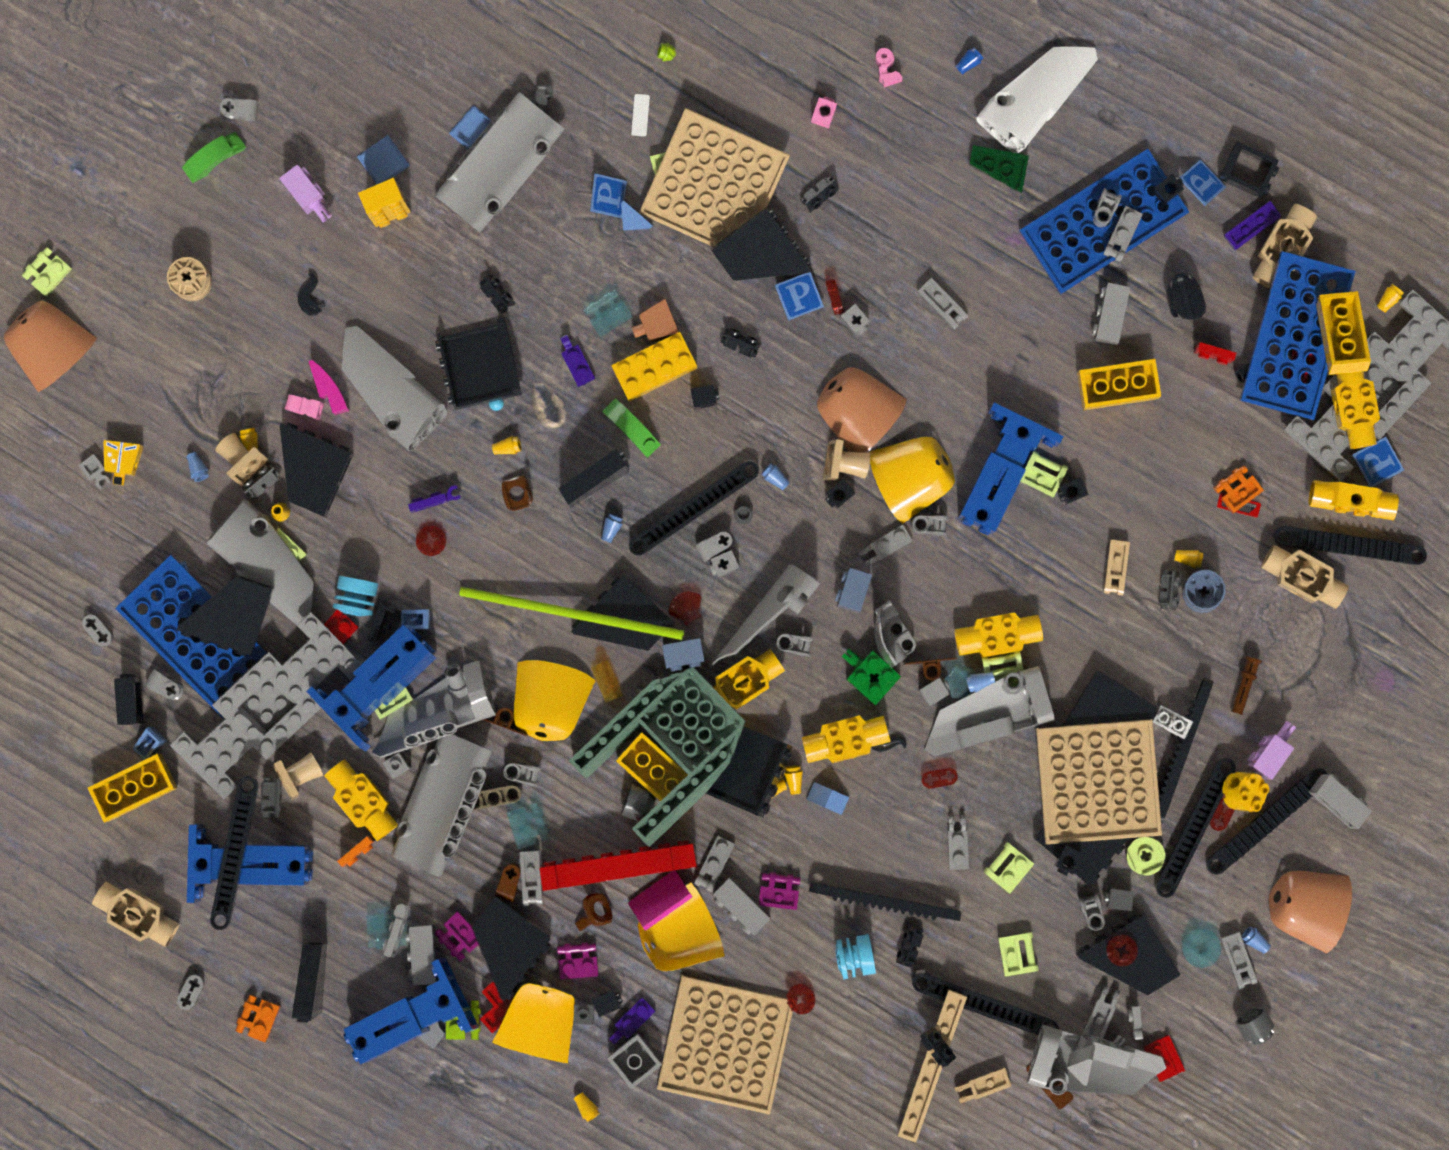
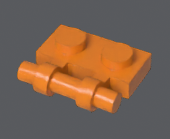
[1213,465,1264,514]
[235,994,281,1043]

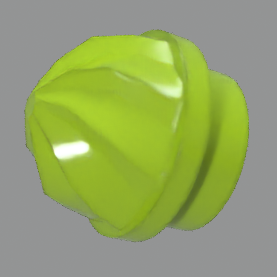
[657,43,676,62]

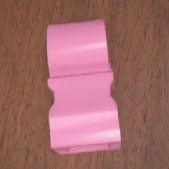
[875,48,903,87]
[284,394,324,421]

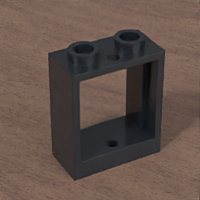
[1219,142,1279,198]
[114,674,144,725]

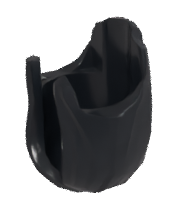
[1166,273,1206,320]

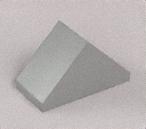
[1067,1045,1096,1086]

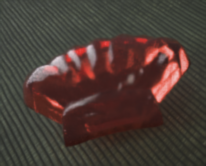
[668,591,702,625]

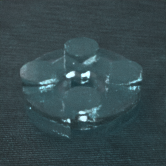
[1181,929,1221,968]

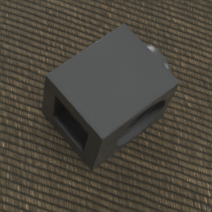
[1104,888,1134,911]
[573,1003,595,1025]

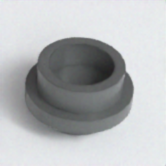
[734,505,753,524]

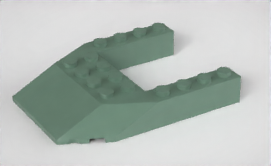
[569,667,745,847]

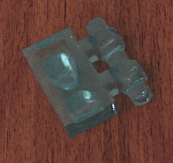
[583,290,632,338]
[507,803,549,850]
[366,913,407,950]

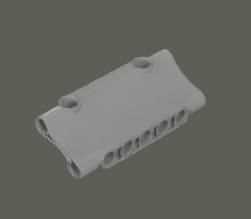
[434,92,565,233]
[391,734,492,877]

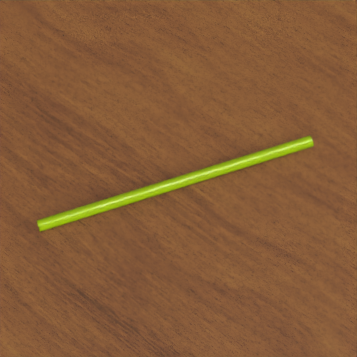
[459,587,684,640]

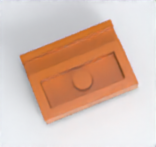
[337,836,375,867]

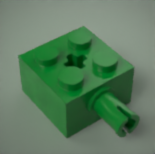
[841,648,901,705]

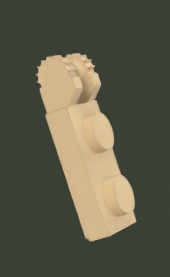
[954,1067,1011,1103]

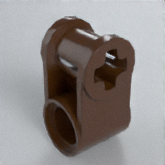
[495,863,521,902]

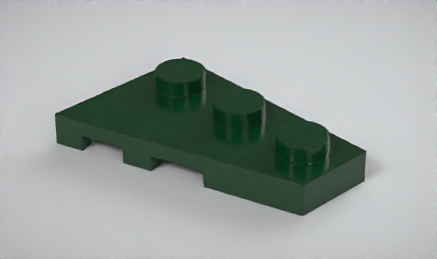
[969,145,1029,194]

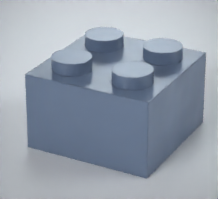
[835,568,872,613]
[662,638,705,672]

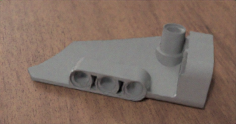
[342,326,447,451]
[206,499,314,625]
[709,564,820,668]
[874,600,916,668]
[372,660,496,758]
[924,666,1054,757]
[1027,1024,1166,1095]

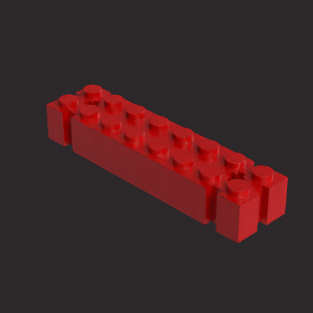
[539,840,697,891]

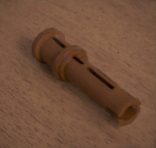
[1231,656,1262,715]

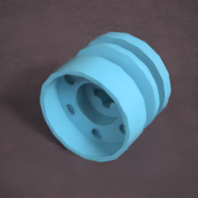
[332,576,379,617]
[835,934,876,979]

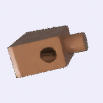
[632,299,679,342]

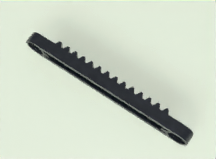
[629,461,759,556]
[1273,526,1427,565]
[1159,677,1214,825]
[1155,758,1236,898]
[1206,768,1328,875]
[210,776,259,930]
[808,882,962,921]
[912,973,1059,1035]

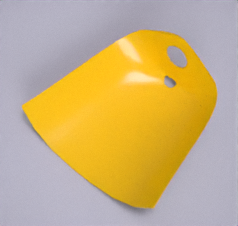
[869,437,955,524]
[514,660,596,741]
[638,882,725,971]
[492,983,575,1063]

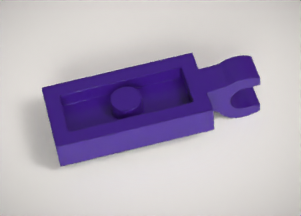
[560,335,595,388]
[408,485,461,513]
[609,998,655,1044]

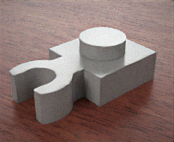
[78,454,111,490]
[1127,1005,1143,1040]

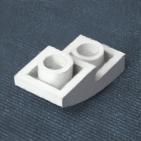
[1153,705,1193,739]

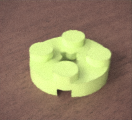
[1126,837,1165,875]

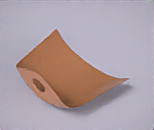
[4,301,97,392]
[817,367,907,453]
[1269,871,1352,954]

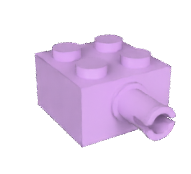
[279,165,332,222]
[1247,721,1296,780]

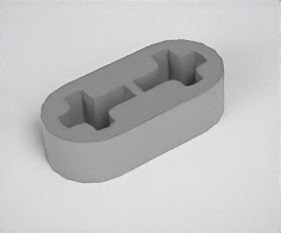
[82,614,113,647]
[177,974,204,1010]

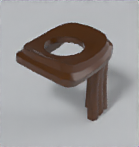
[502,476,533,511]
[575,893,613,931]

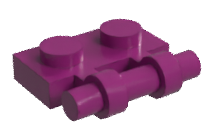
[759,872,801,910]
[434,911,478,962]
[557,942,599,980]

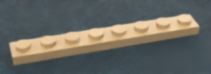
[898,989,967,1143]

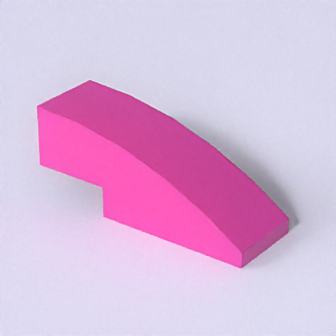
[309,360,350,415]

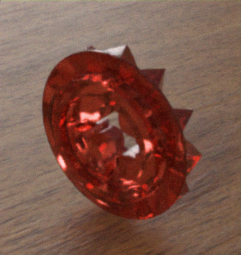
[416,526,446,556]
[1107,935,1138,966]
[786,984,816,1015]

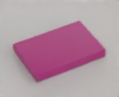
[628,870,693,931]

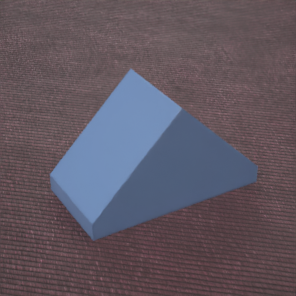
[621,200,653,231]
[401,610,431,630]
[132,727,167,760]
[806,782,849,815]

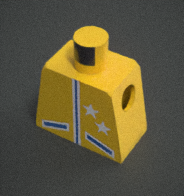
[103,440,144,486]

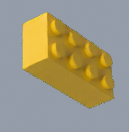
[358,178,411,228]
[1316,291,1371,375]
[611,332,697,402]
[1077,359,1161,411]
[616,732,688,801]
[88,754,178,823]

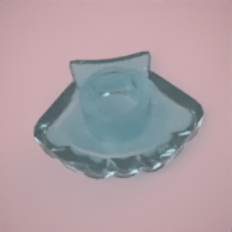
[944,664,975,698]

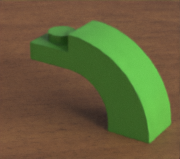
[182,132,246,183]
[602,398,661,458]

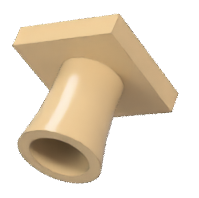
[216,433,270,486]
[823,439,870,481]
[273,752,323,801]

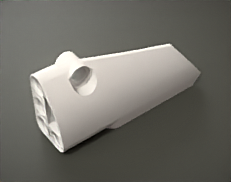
[976,47,1098,153]

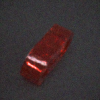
[825,279,844,316]
[921,768,958,789]
[1209,797,1235,831]

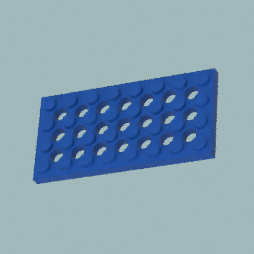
[1019,149,1189,295]
[1239,251,1356,420]
[115,555,267,719]

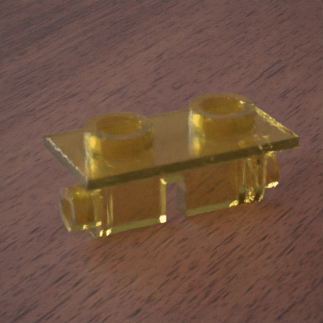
[591,660,623,703]

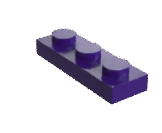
[1224,201,1281,251]

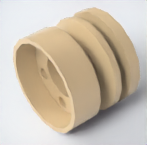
[167,257,212,301]

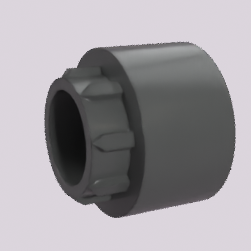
[621,784,656,821]
[1235,1007,1274,1045]

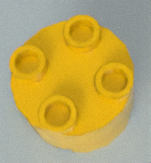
[1222,771,1269,812]

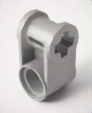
[220,98,258,121]
[1093,188,1122,227]
[911,515,948,536]
[695,532,733,563]
[775,634,813,657]
[144,669,184,700]
[503,763,542,787]
[1078,892,1105,931]

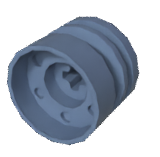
[1182,570,1226,613]

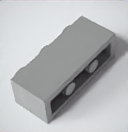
[1092,283,1130,346]
[1309,774,1372,829]
[713,877,771,935]
[406,924,438,985]

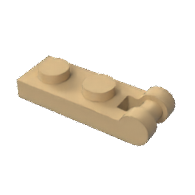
[1103,540,1130,596]

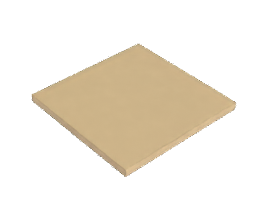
[639,108,790,247]
[1036,719,1162,844]
[657,975,795,1115]

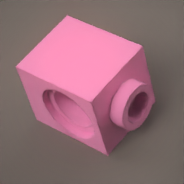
[811,97,837,129]

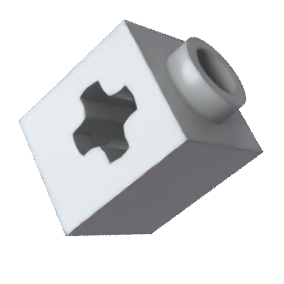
[840,304,870,336]
[709,550,740,578]
[919,678,950,706]
[383,752,411,779]

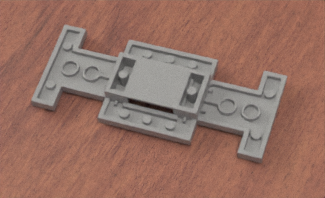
[1283,290,1449,482]
[170,612,362,799]

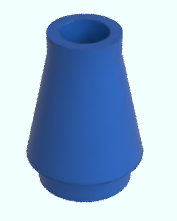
[955,47,984,75]

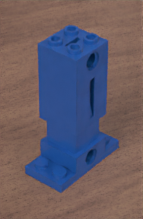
[958,402,1064,535]
[306,625,436,752]
[187,824,313,903]
[343,958,479,1064]

